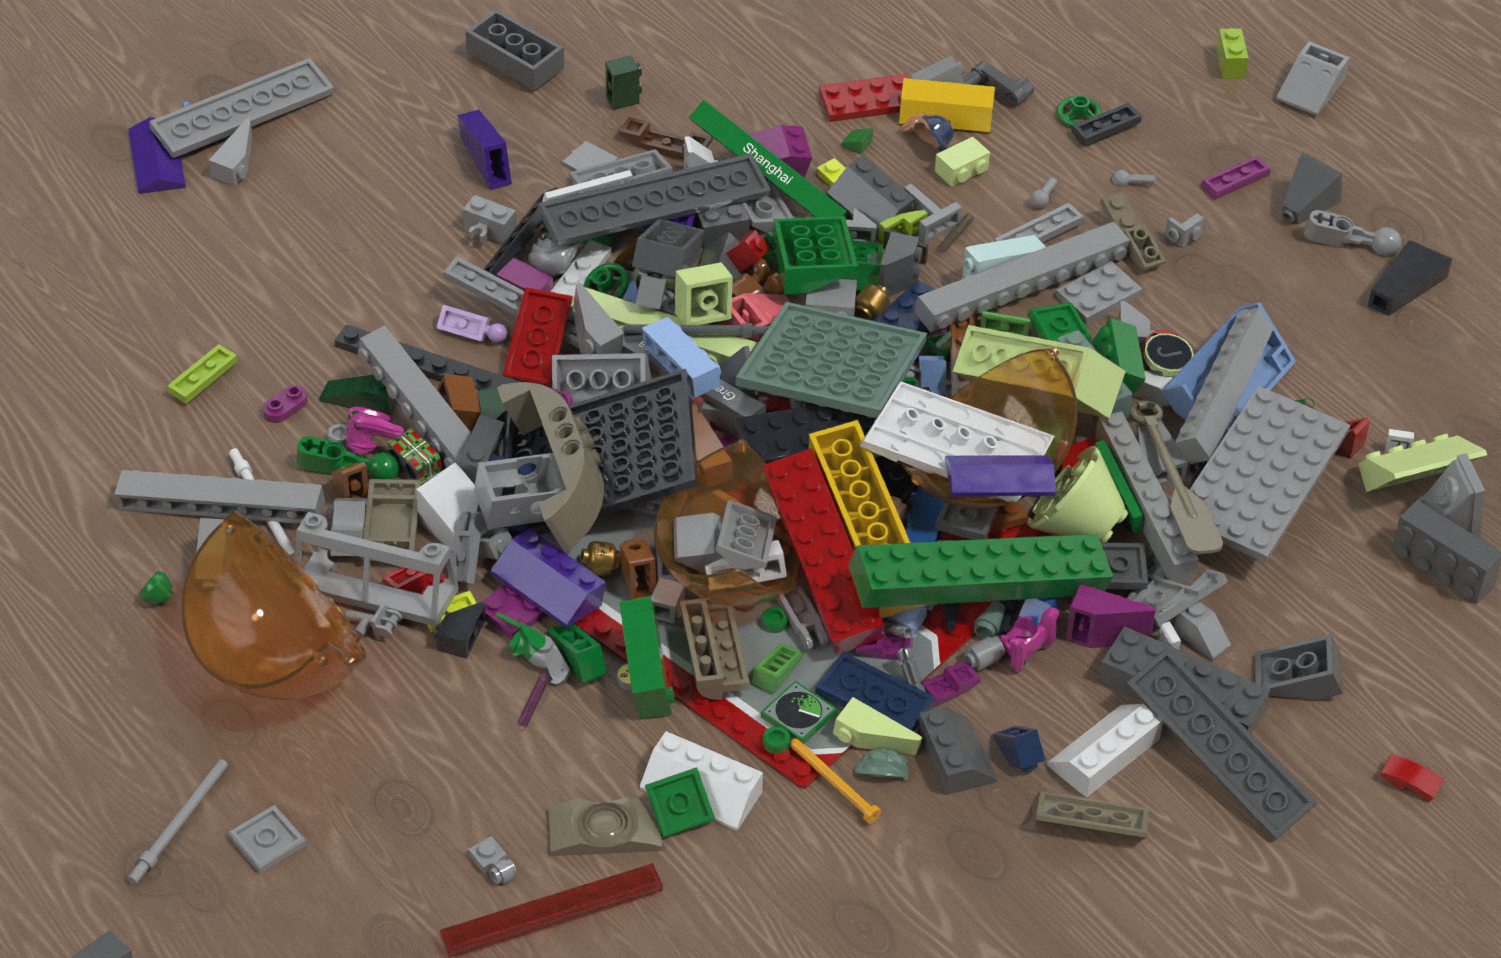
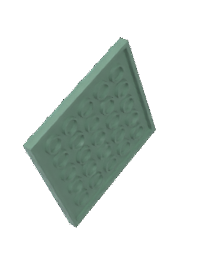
[736,302,927,418]

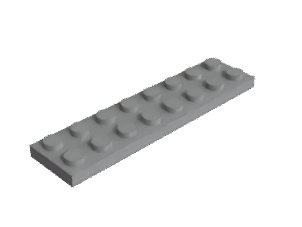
[149,58,334,158]

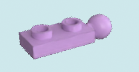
[437,305,507,343]

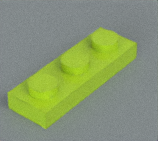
[167,344,238,404]

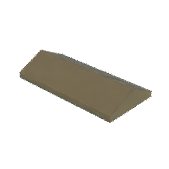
[1036,791,1149,838]

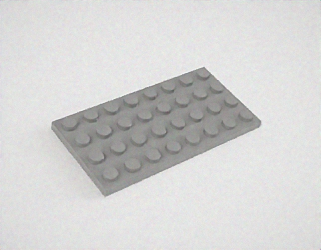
[1190,386,1350,563]

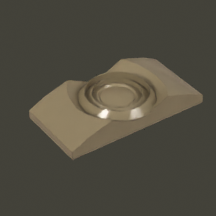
[361,479,421,561]
[549,796,662,856]

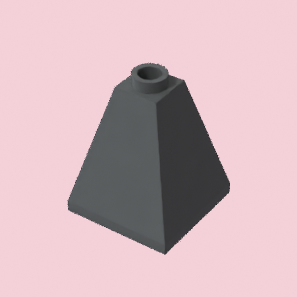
[1281,152,1342,224]

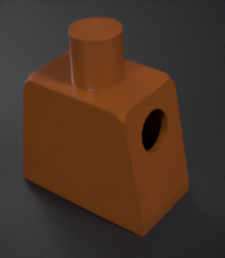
[620,539,656,600]

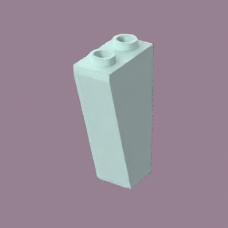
[961,235,1046,280]

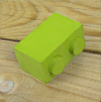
[1216,28,1248,79]

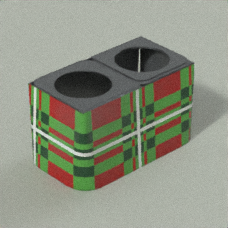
[388,428,442,485]

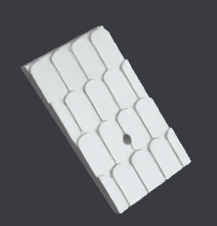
[860,382,1055,502]

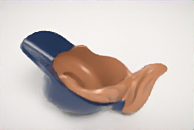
[898,113,954,152]

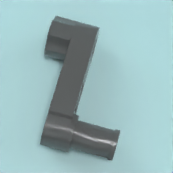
[963,61,1034,106]

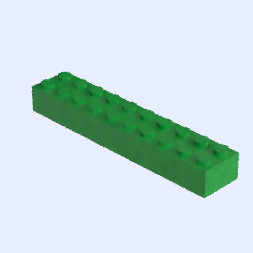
[848,534,1113,608]

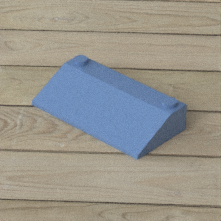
[1161,302,1296,447]

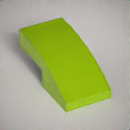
[878,210,927,244]

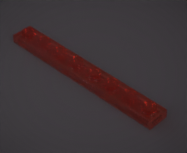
[440,863,663,958]

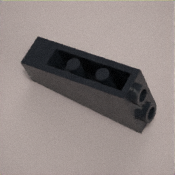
[1368,240,1452,316]

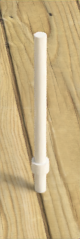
[229,448,295,560]

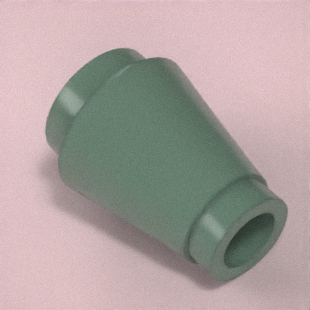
[974,601,1005,639]

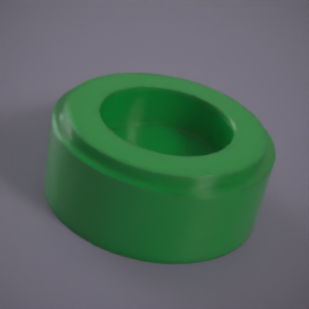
[761,607,788,633]
[763,726,790,754]

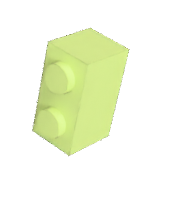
[935,137,990,187]

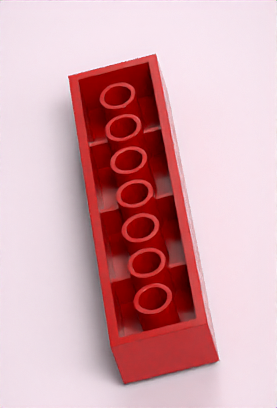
[763,448,885,655]

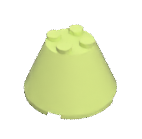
[1027,446,1128,543]

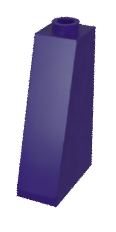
[457,110,512,190]

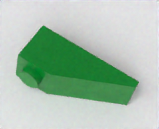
[547,624,607,682]

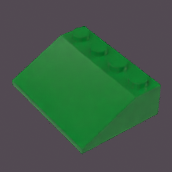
[773,216,858,295]

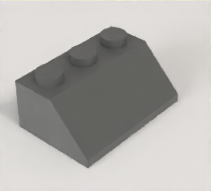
[826,155,914,239]
[918,707,997,795]

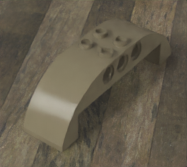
[497,382,604,553]

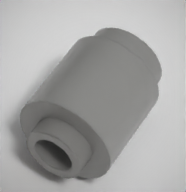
[964,636,1005,671]

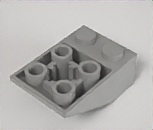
[1276,41,1350,116]

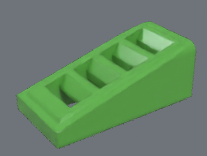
[752,643,803,693]

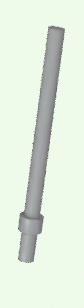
[127,759,228,885]

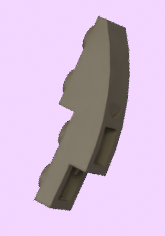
[1100,192,1166,270]

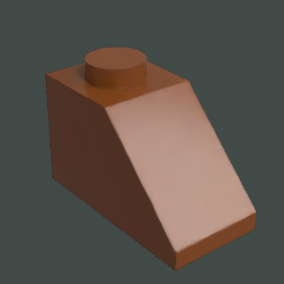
[332,462,368,498]

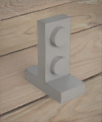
[904,184,962,243]

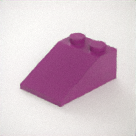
[733,125,812,178]

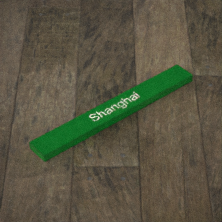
[689,100,847,217]

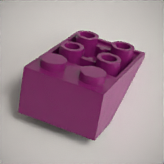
[1066,584,1156,648]

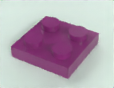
[481,585,547,640]

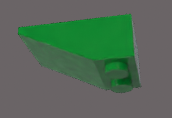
[840,240,883,293]

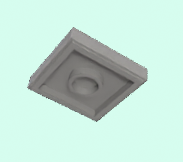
[228,805,306,874]

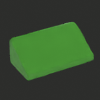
[981,311,1031,336]

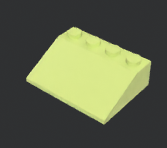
[1358,434,1487,492]

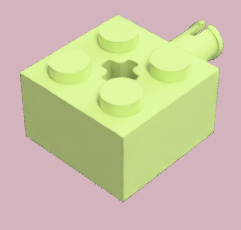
[675,263,733,325]

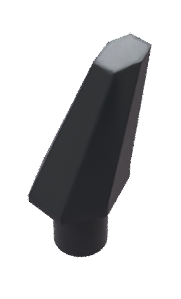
[943,603,960,632]

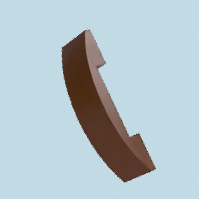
[619,117,713,158]

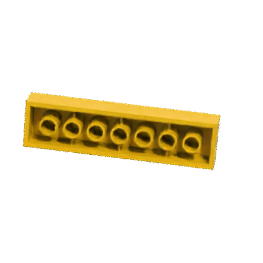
[809,420,928,618]

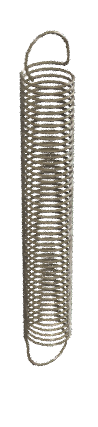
[937,212,976,253]

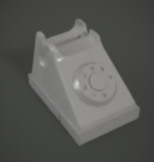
[1419,453,1485,538]

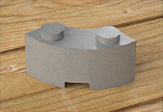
[329,498,367,556]

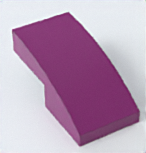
[855,634,913,660]
[921,661,981,707]

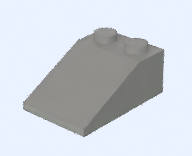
[572,282,624,355]

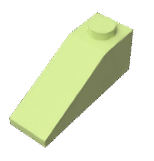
[833,697,922,756]

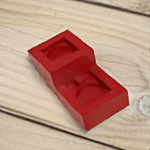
[1379,754,1444,803]

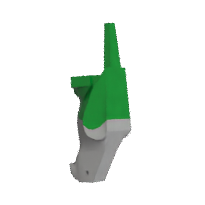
[495,612,572,686]

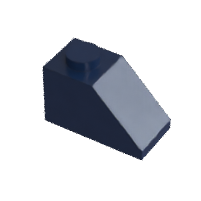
[992,725,1046,771]

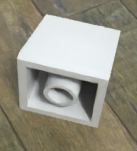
[416,463,490,551]

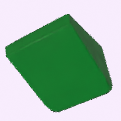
[841,128,873,154]

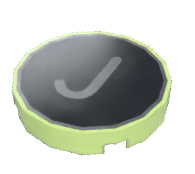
[1143,334,1194,376]

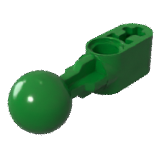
[296,436,399,480]

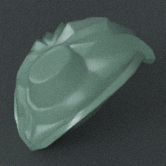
[855,748,909,782]

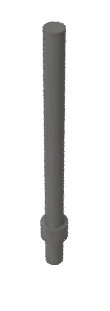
[624,323,770,338]

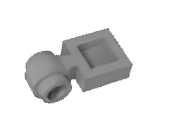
[468,836,517,884]

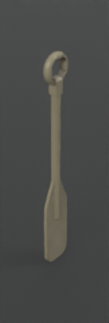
[1129,401,1223,554]

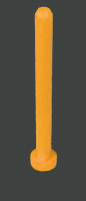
[790,738,882,824]

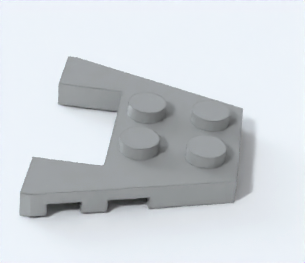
[1127,556,1228,626]

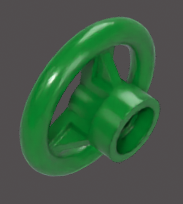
[1056,95,1102,127]
[584,263,629,298]

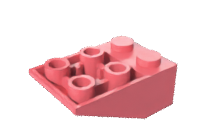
[722,293,792,342]

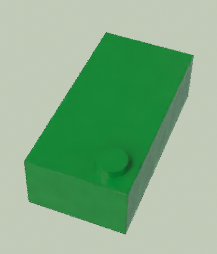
[619,596,675,720]

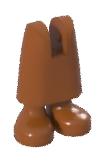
[732,258,784,298]

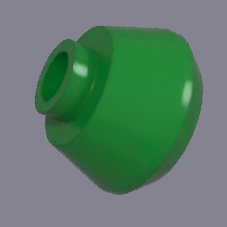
[139,571,173,605]

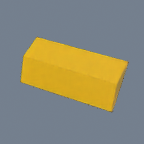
[899,78,995,133]

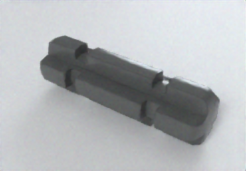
[897,647,926,692]

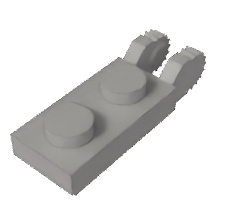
[452,511,485,584]
[776,585,828,651]

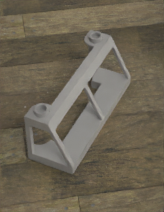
[294,512,459,626]

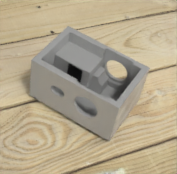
[474,453,566,529]

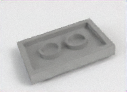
[1055,261,1142,324]

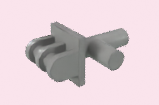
[345,603,403,641]

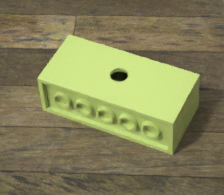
[952,325,1125,418]

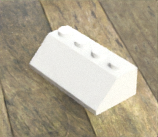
[1047,704,1163,798]
[640,731,763,831]

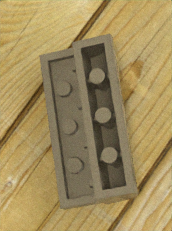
[680,598,750,700]

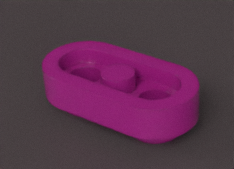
[263,385,308,423]

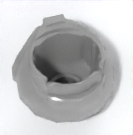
[529,233,583,276]

